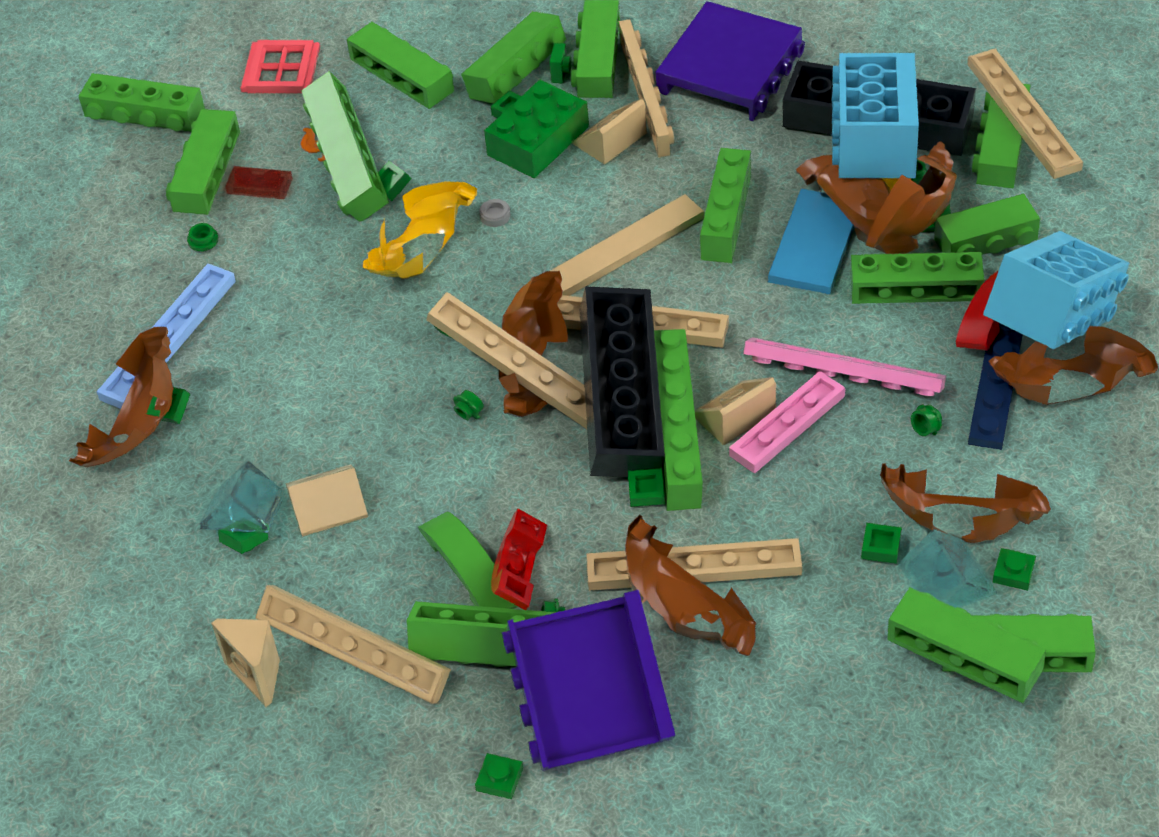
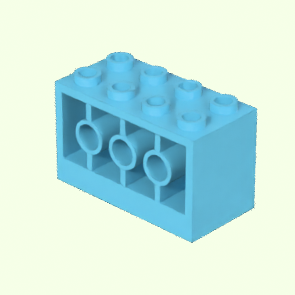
[832,53,919,178]
[983,231,1130,349]

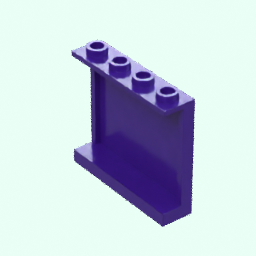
[655,1,805,121]
[502,590,676,771]

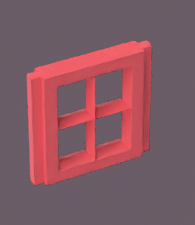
[241,40,320,94]

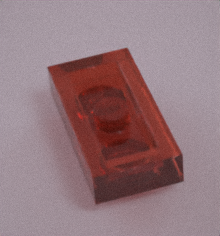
[225,166,293,200]

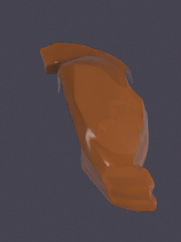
[866,141,957,248]
[796,155,919,254]
[498,271,568,417]
[989,326,1158,405]
[69,327,174,468]
[880,463,1051,543]
[625,514,756,656]

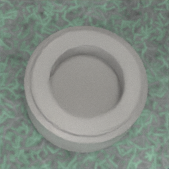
[479,199,511,227]

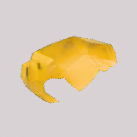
[363,181,477,279]

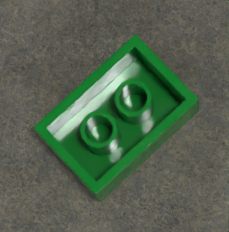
[484,80,589,179]

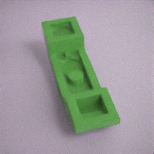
[418,511,518,609]

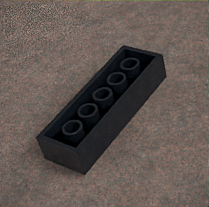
[782,60,976,156]
[580,286,665,477]

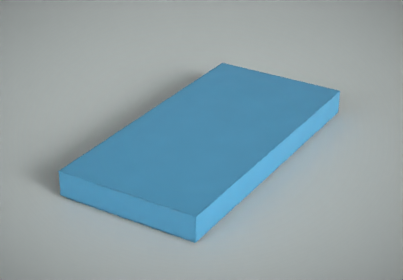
[768,188,854,294]

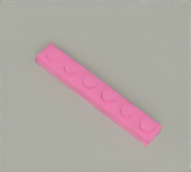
[743,337,946,396]

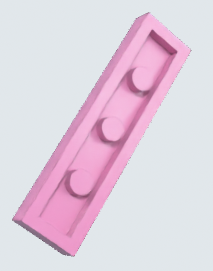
[729,371,845,474]

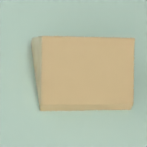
[572,98,647,164]
[695,377,776,445]
[285,464,368,537]
[212,619,280,707]

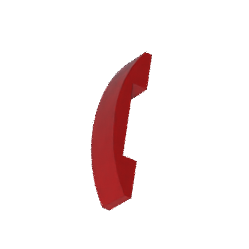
[955,270,1000,350]
[491,508,547,611]

